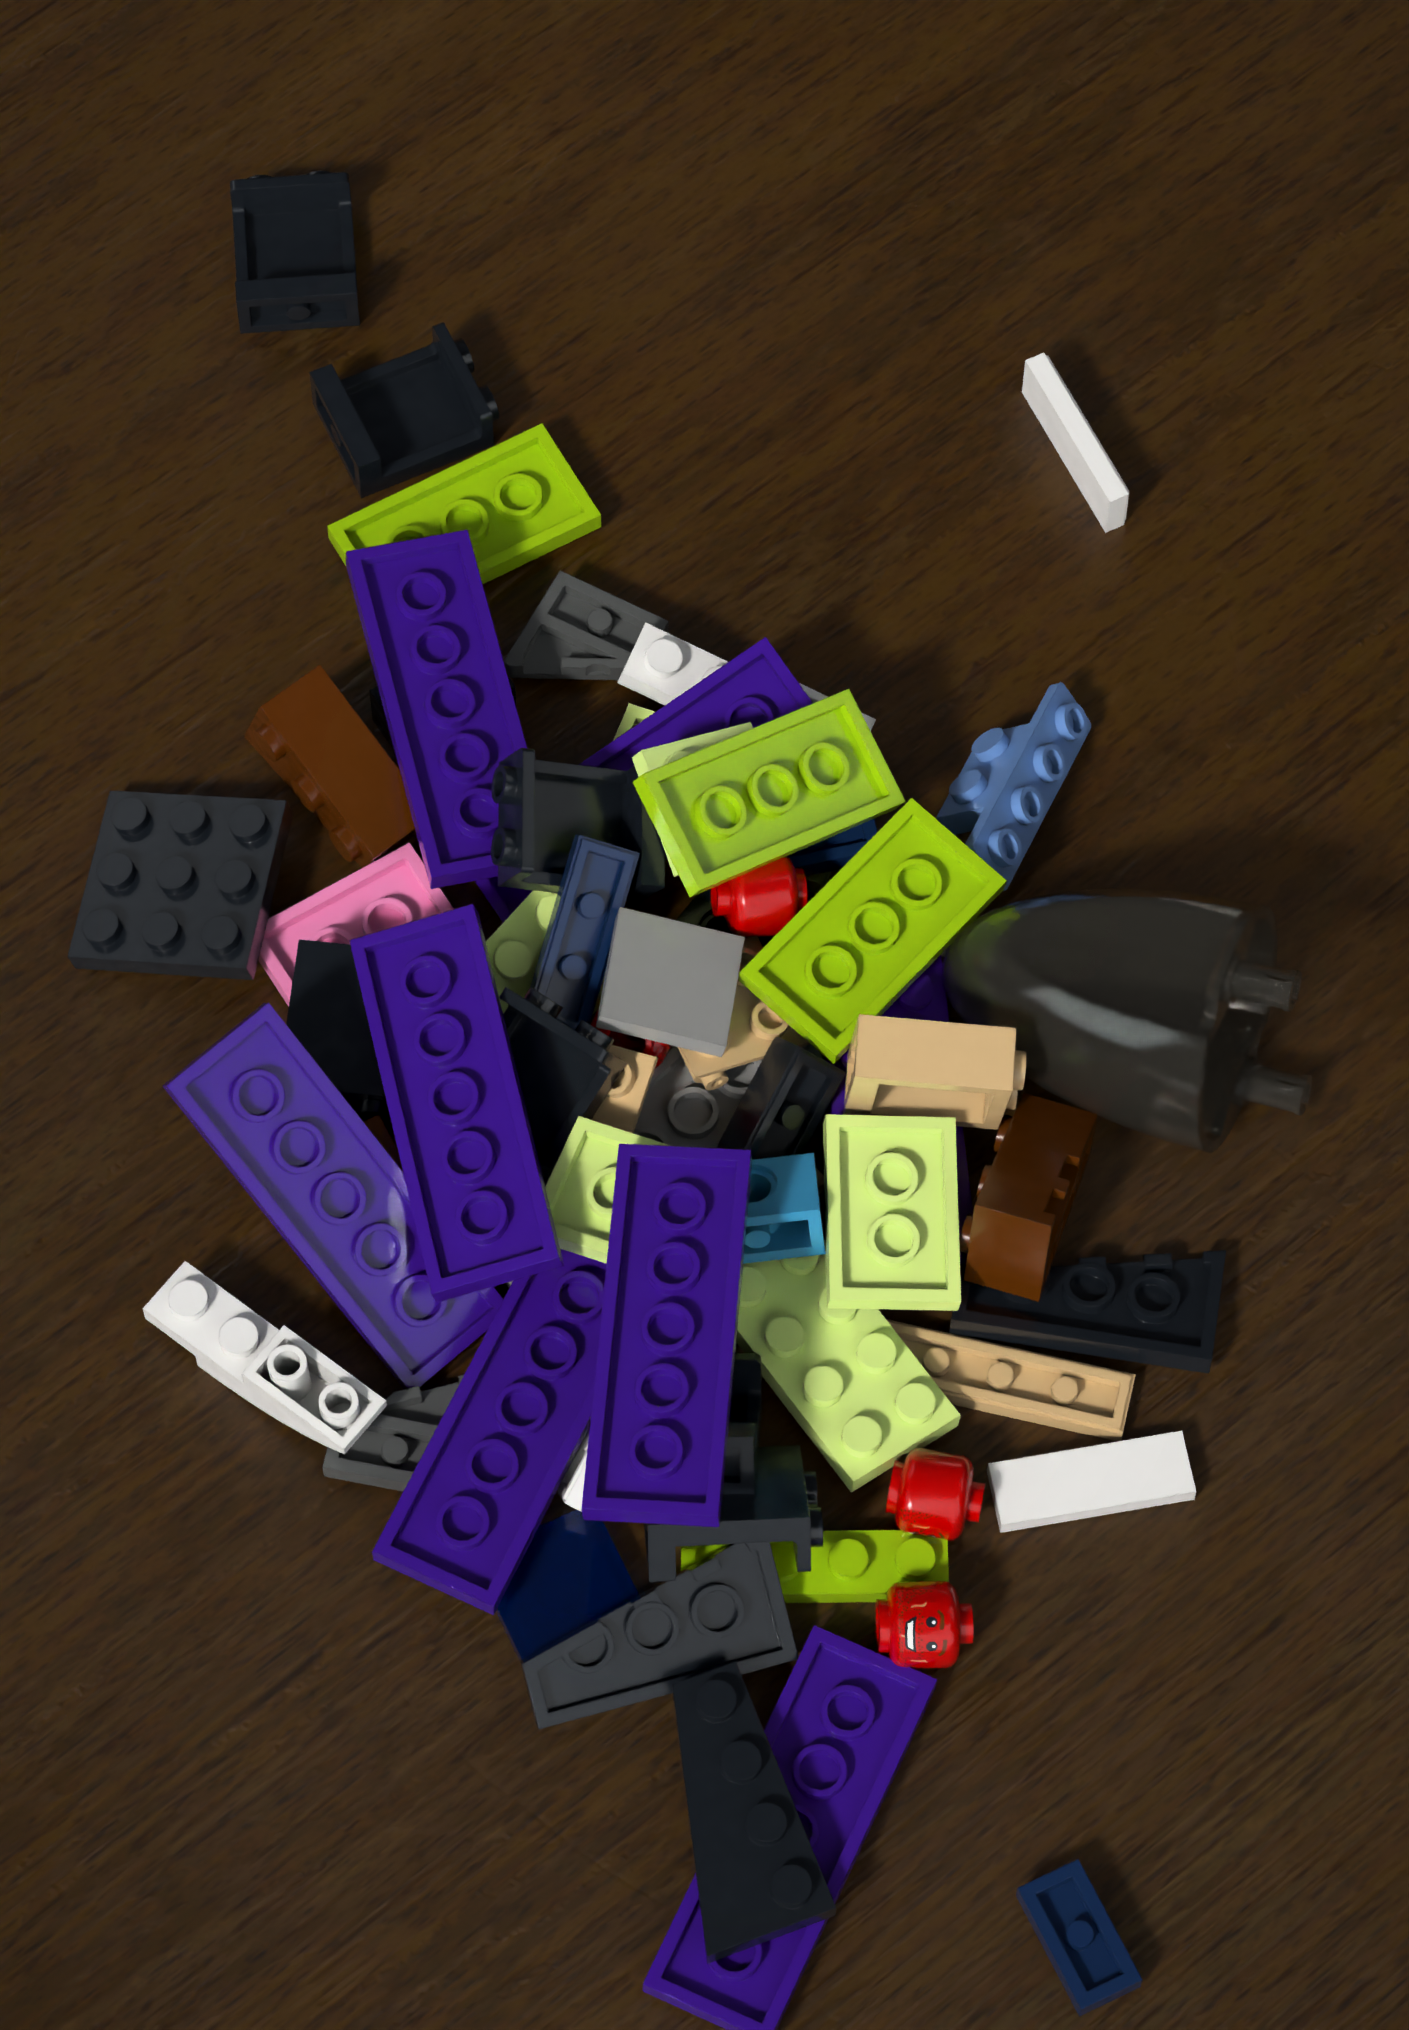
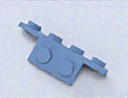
[936,682,1091,891]

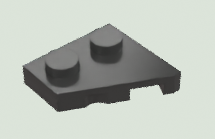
[504,571,669,680]
[322,1375,464,1492]

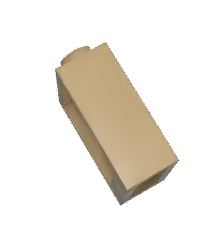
[843,1014,1026,1130]

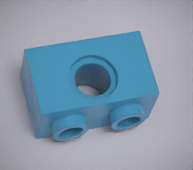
[743,1153,826,1264]

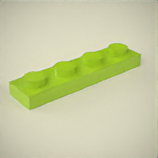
[681,1530,949,1603]

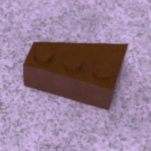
[244,665,416,868]
[959,1093,1098,1302]

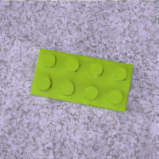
[327,423,601,584]
[633,689,906,897]
[738,798,1007,1065]

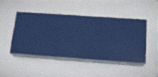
[530,835,640,1030]

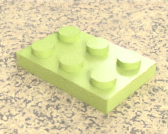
[823,1114,961,1311]

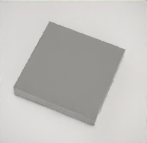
[596,907,745,1057]

